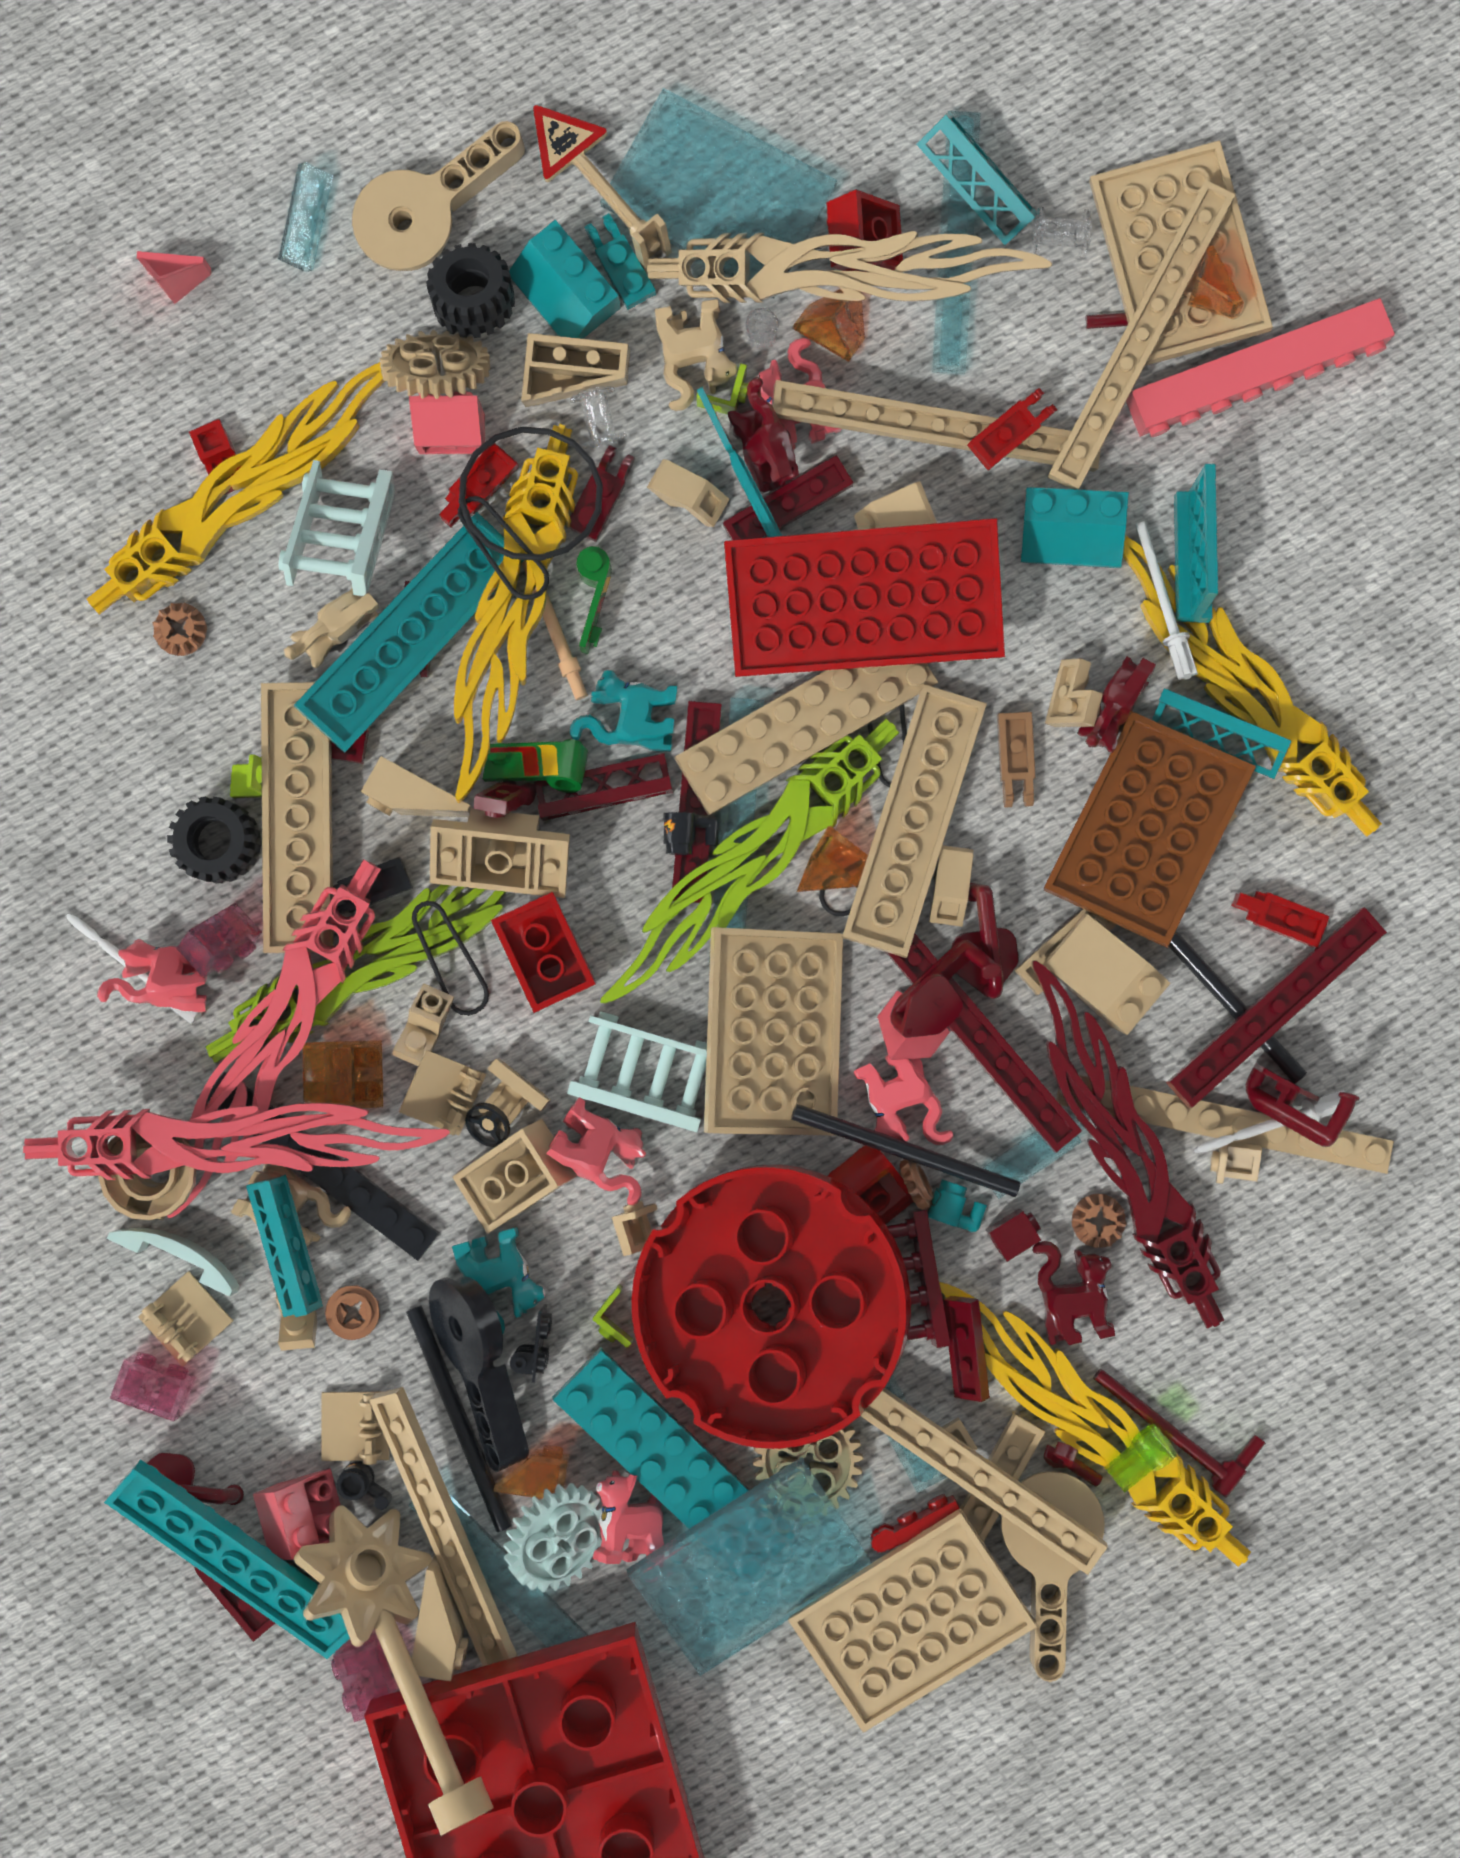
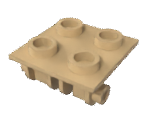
[399,1050,486,1136]
[138,1271,234,1367]
[321,1391,390,1465]

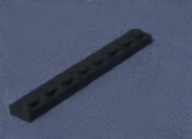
[208,1072,440,1261]

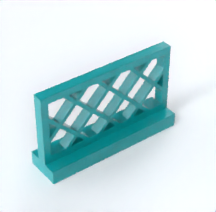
[1174,464,1218,623]

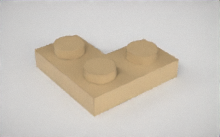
[1045,658,1103,727]

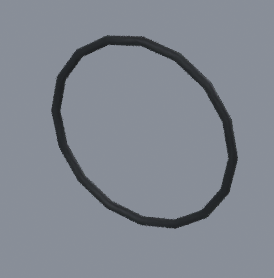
[459,427,603,561]

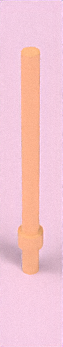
[522,560,588,701]

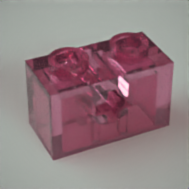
[176,902,262,978]
[110,1352,196,1422]
[331,1634,397,1722]

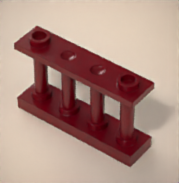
[887,1209,951,1348]

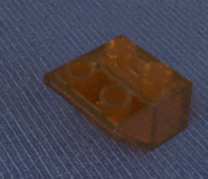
[302,1040,383,1108]

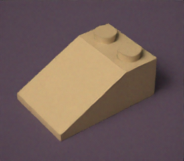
[361,756,473,818]
[1042,913,1171,1035]
[452,1119,577,1234]
[412,1555,469,1681]

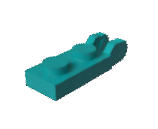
[584,213,656,310]

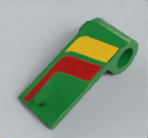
[576,546,612,654]
[482,739,589,793]

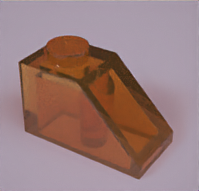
[494,1445,570,1499]

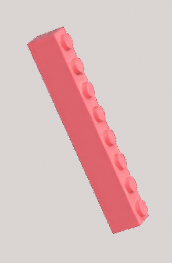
[1126,298,1395,437]

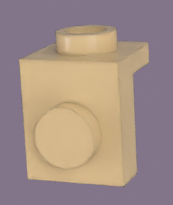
[1210,1142,1262,1184]
[612,1200,658,1256]

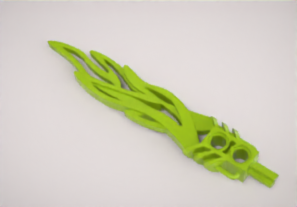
[600,719,899,1003]
[205,884,506,1063]

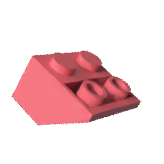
[409,391,485,454]
[253,1468,341,1560]

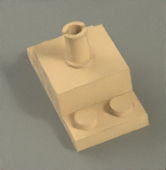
[429,808,570,898]

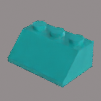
[509,219,621,339]
[1021,487,1129,568]

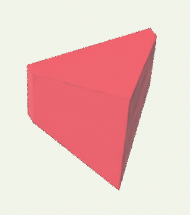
[137,251,211,304]
[876,991,950,1060]

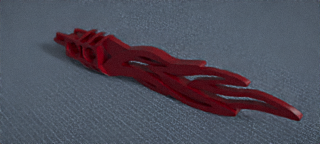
[1032,960,1225,1329]

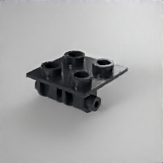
[510,1304,552,1383]

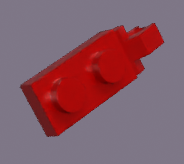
[439,443,519,528]
[1231,891,1330,948]

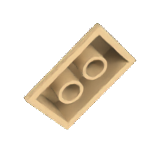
[854,481,937,530]

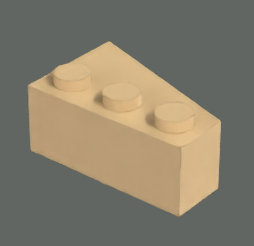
[521,333,631,407]

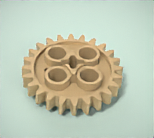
[380,330,490,399]
[753,1427,863,1517]

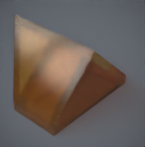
[1187,245,1244,319]
[792,289,865,362]
[796,826,868,892]

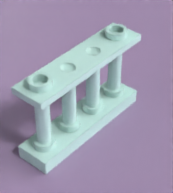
[279,460,395,596]
[567,1011,707,1132]

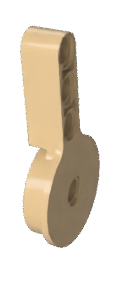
[352,121,525,271]
[1001,1471,1105,1682]

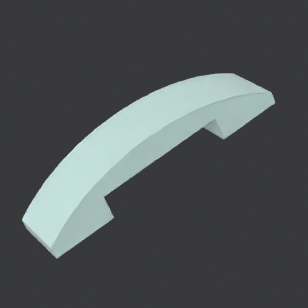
[107,1228,240,1297]

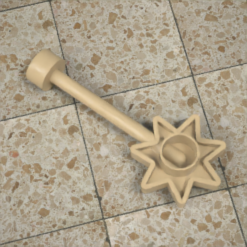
[294,1505,494,1836]

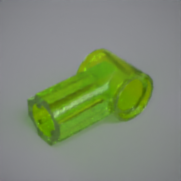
[1104,1424,1177,1493]

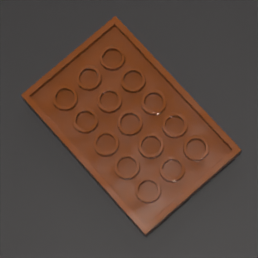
[1044,711,1256,948]

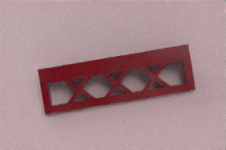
[534,753,673,821]

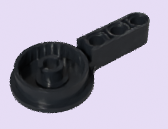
[429,1276,529,1472]

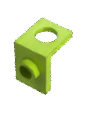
[696,363,748,415]
[230,754,262,799]
[592,1284,633,1348]

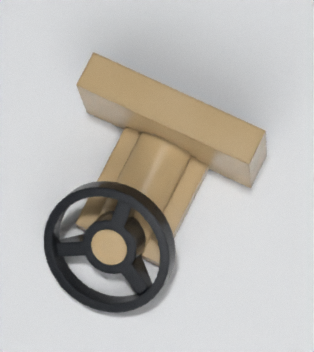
[465,1058,551,1147]

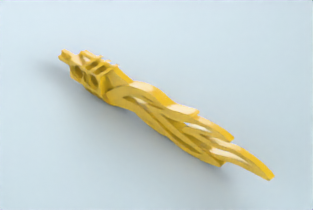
[86,362,385,615]
[454,424,578,803]
[1123,535,1382,837]
[939,1282,1251,1567]

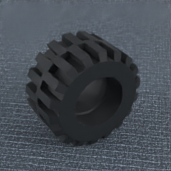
[426,243,515,338]
[167,796,261,883]

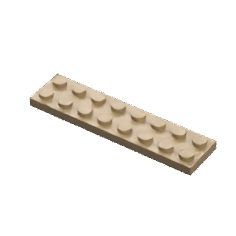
[675,663,938,815]
[261,682,333,953]
[842,684,987,958]

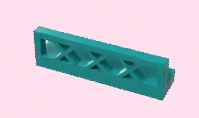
[916,111,1037,245]
[1152,688,1291,779]
[246,1174,323,1317]

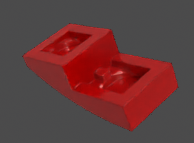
[189,419,241,495]

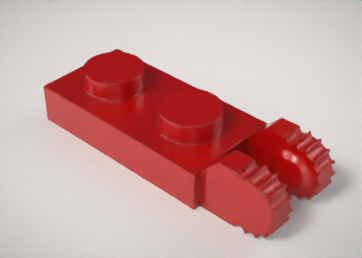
[967,388,1058,471]
[870,1494,960,1553]

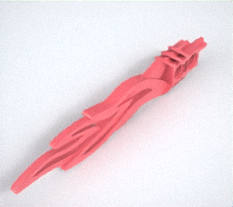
[167,859,381,1218]
[23,1103,450,1180]

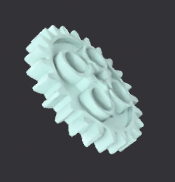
[504,1483,603,1592]

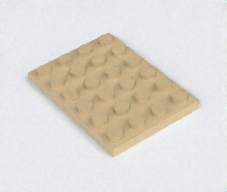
[1089,140,1273,366]
[704,927,843,1136]
[788,1508,1037,1733]

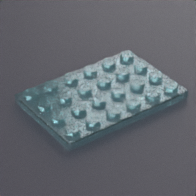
[600,88,837,299]
[627,1457,872,1676]

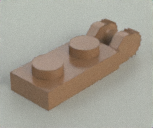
[997,712,1036,808]

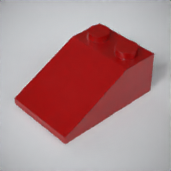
[491,892,597,1013]

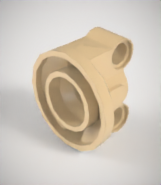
[98,1132,197,1220]

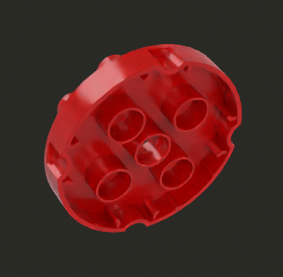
[631,1164,911,1449]

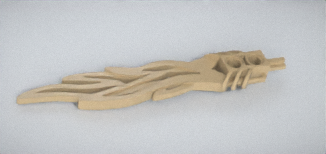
[647,231,1052,303]

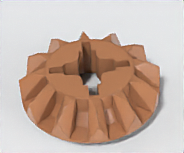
[152,602,207,656]
[900,1159,933,1210]
[1072,1194,1127,1248]
[325,1285,380,1340]

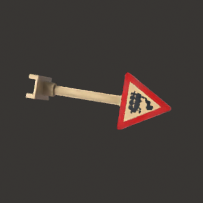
[533,105,672,273]

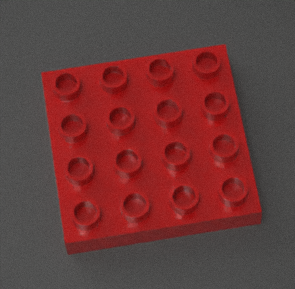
[364,1622,705,1858]

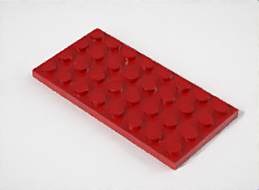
[724,518,1005,677]

